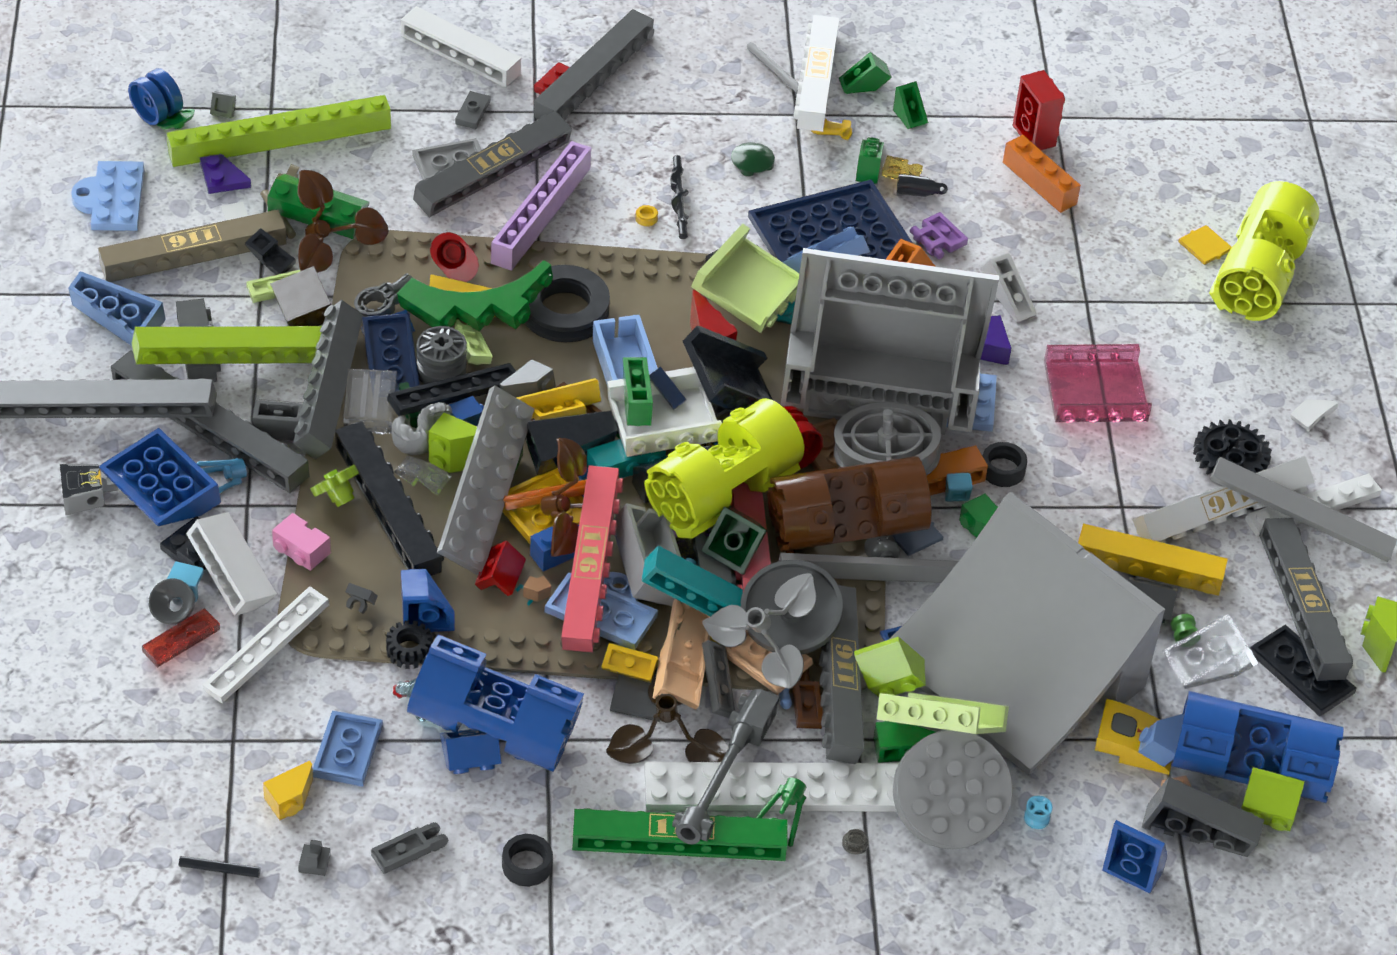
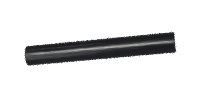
[178,856,261,878]

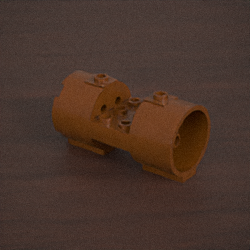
[767,456,932,552]

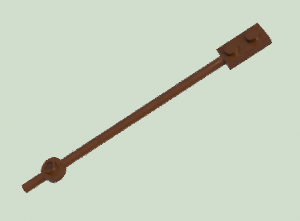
[785,550,823,729]

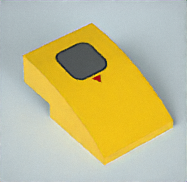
[1095,699,1172,775]

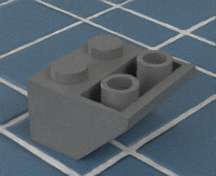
[252,399,303,441]

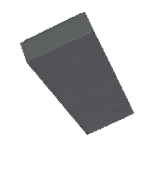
[702,640,735,719]

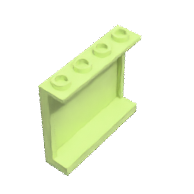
[691,224,799,333]

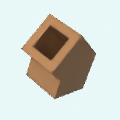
[523,575,552,602]

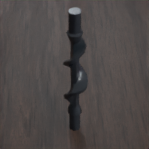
[670,155,689,239]

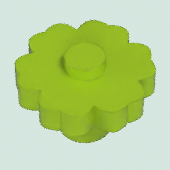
[310,465,359,507]

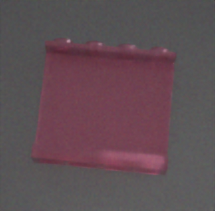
[1044,344,1152,423]

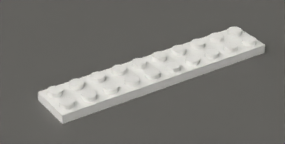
[644,762,899,812]

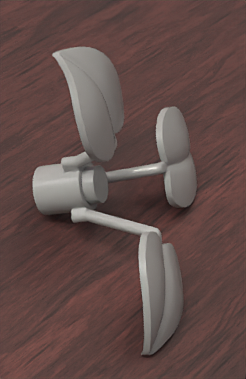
[702,573,817,689]

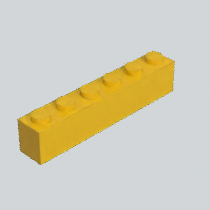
[1078,523,1228,596]

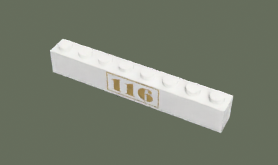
[793,15,839,132]
[1132,456,1315,543]

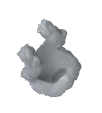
[391,402,452,456]

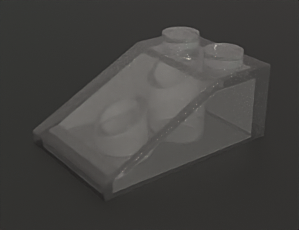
[1162,613,1258,689]

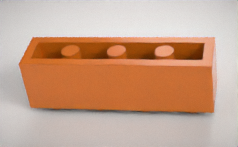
[1003,135,1081,213]
[927,445,988,496]

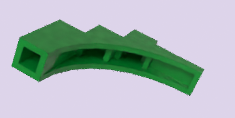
[397,260,553,332]

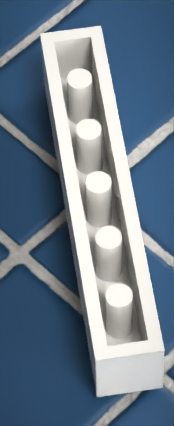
[401,6,521,88]

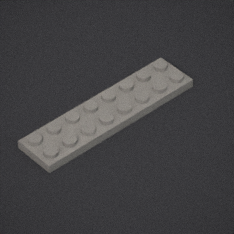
[437,386,534,575]

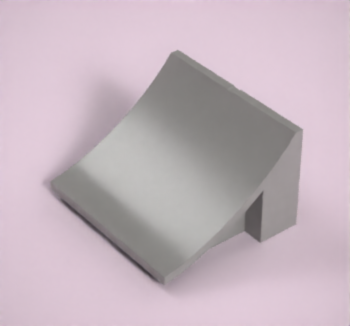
[781,248,999,435]
[888,492,1165,775]

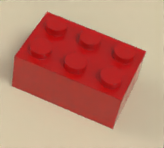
[1012,70,1065,151]

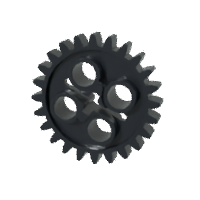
[1193,419,1272,475]

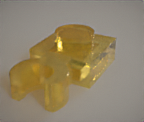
[881,155,923,180]

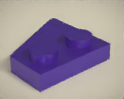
[200,154,251,194]

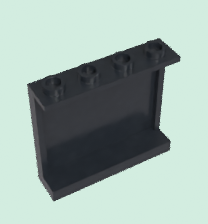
[682,325,783,411]

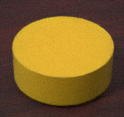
[635,205,658,226]

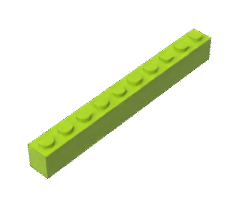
[166,95,391,167]

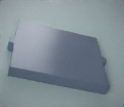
[892,522,943,556]

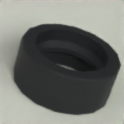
[982,442,1028,487]
[502,833,553,887]

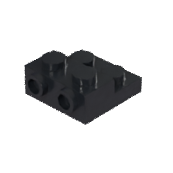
[160,516,207,570]

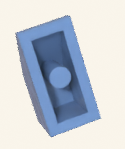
[1138,714,1184,767]

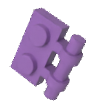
[910,212,968,259]

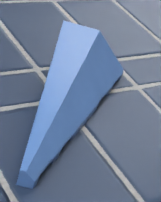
[783,227,870,272]

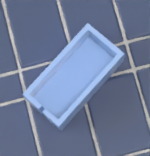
[593,315,658,387]

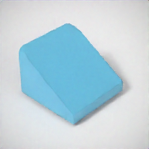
[945,473,973,502]

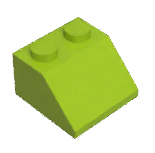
[429,413,477,473]
[1360,596,1397,673]
[854,636,926,697]
[1241,767,1305,831]

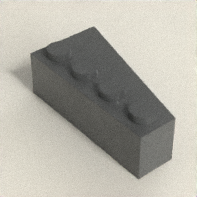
[1141,777,1264,857]

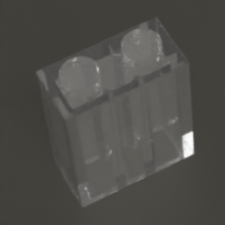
[343,369,397,435]

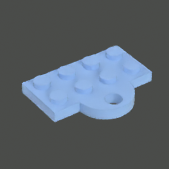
[71,161,144,231]
[544,572,658,650]

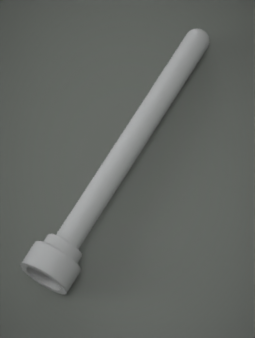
[747,42,799,93]

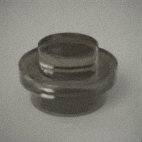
[842,829,869,855]

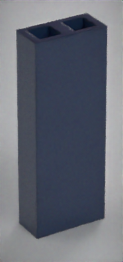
[649,366,687,410]

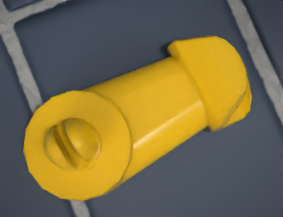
[811,119,852,140]

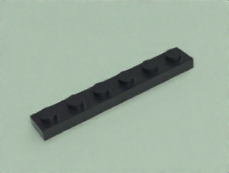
[387,363,516,416]

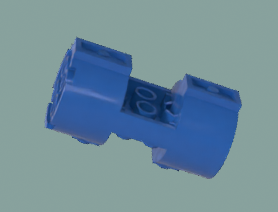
[407,634,584,772]
[1171,691,1344,803]

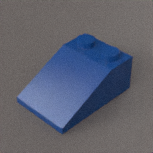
[1102,820,1168,893]

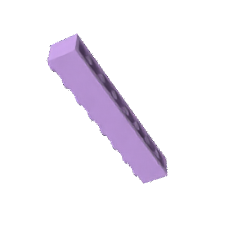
[491,141,591,271]

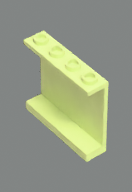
[877,692,1009,734]

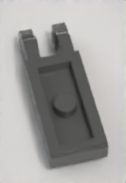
[371,822,449,874]

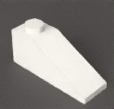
[980,253,1038,323]

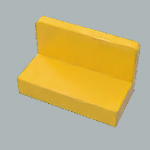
[602,643,659,683]

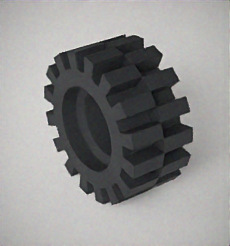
[386,620,433,669]

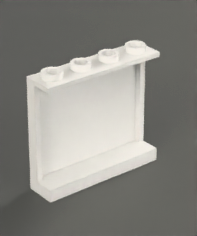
[607,367,722,457]

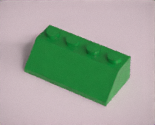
[267,174,370,239]

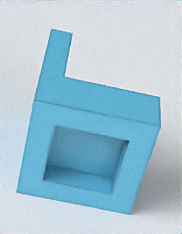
[167,561,204,602]

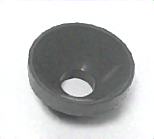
[148,578,195,625]

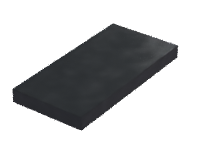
[1249,624,1357,717]

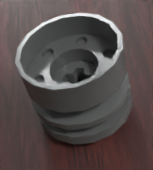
[416,326,467,384]

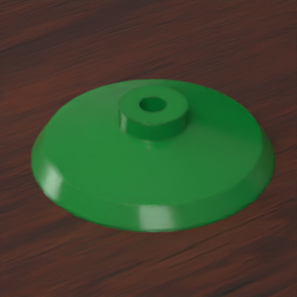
[157,109,195,129]

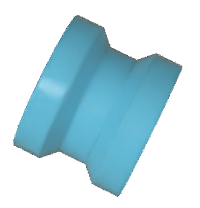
[1024,796,1053,829]

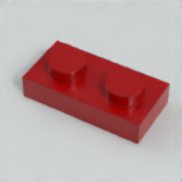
[534,62,570,95]

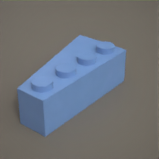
[68,271,166,346]

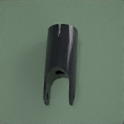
[896,174,948,197]

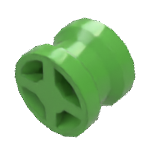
[1170,614,1199,645]

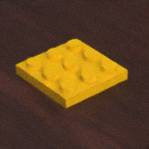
[502,468,584,544]

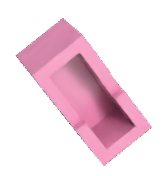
[272,513,331,571]

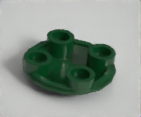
[731,142,775,177]

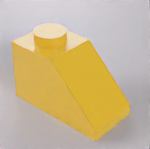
[263,760,313,821]

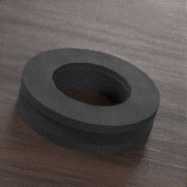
[525,265,610,343]

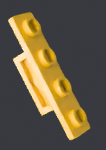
[516,378,601,420]

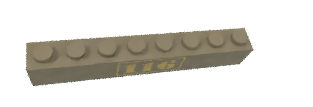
[98,210,287,282]

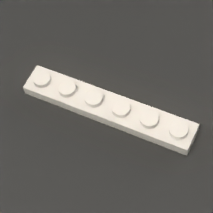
[1245,474,1382,537]
[202,586,329,704]

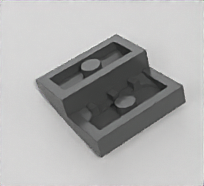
[610,667,660,722]

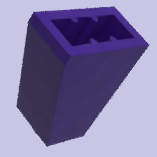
[980,315,1012,365]

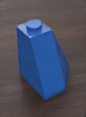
[401,569,455,632]

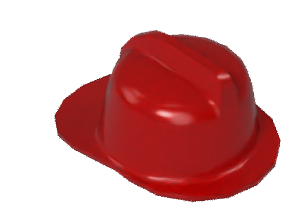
[430,232,479,282]

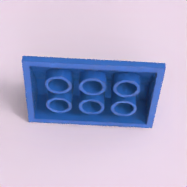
[99,428,221,527]

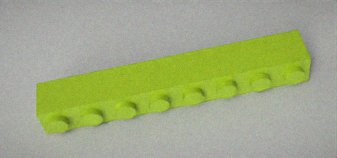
[131,326,322,364]

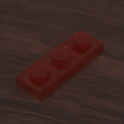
[142,608,220,668]

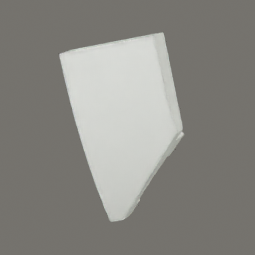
[1290,399,1338,432]

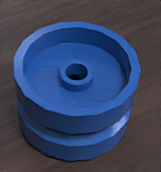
[128,68,184,126]

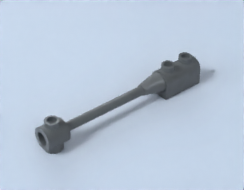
[672,689,780,844]

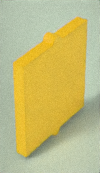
[1178,225,1232,265]

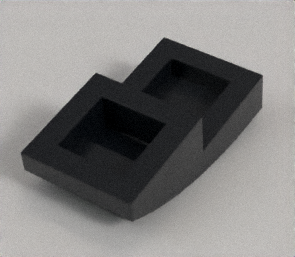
[245,228,296,275]

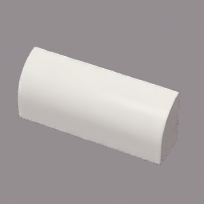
[186,512,277,616]

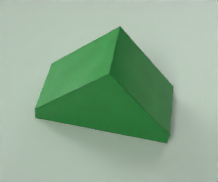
[893,81,929,129]

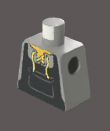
[60,464,118,515]

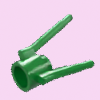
[755,777,807,847]

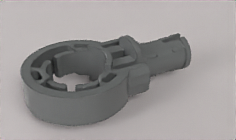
[354,273,413,317]

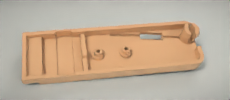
[652,599,710,710]

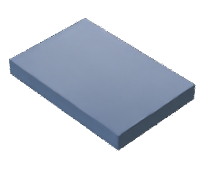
[313,710,383,787]

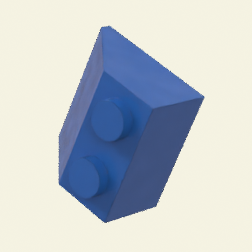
[440,729,502,774]

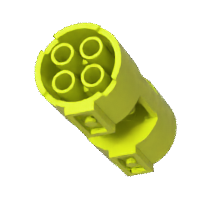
[1209,181,1320,321]
[644,399,804,539]

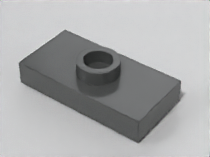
[455,91,491,129]

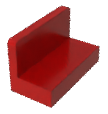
[475,540,526,596]

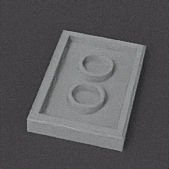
[412,138,481,180]

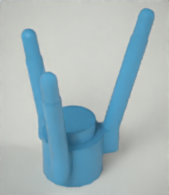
[197,458,247,493]

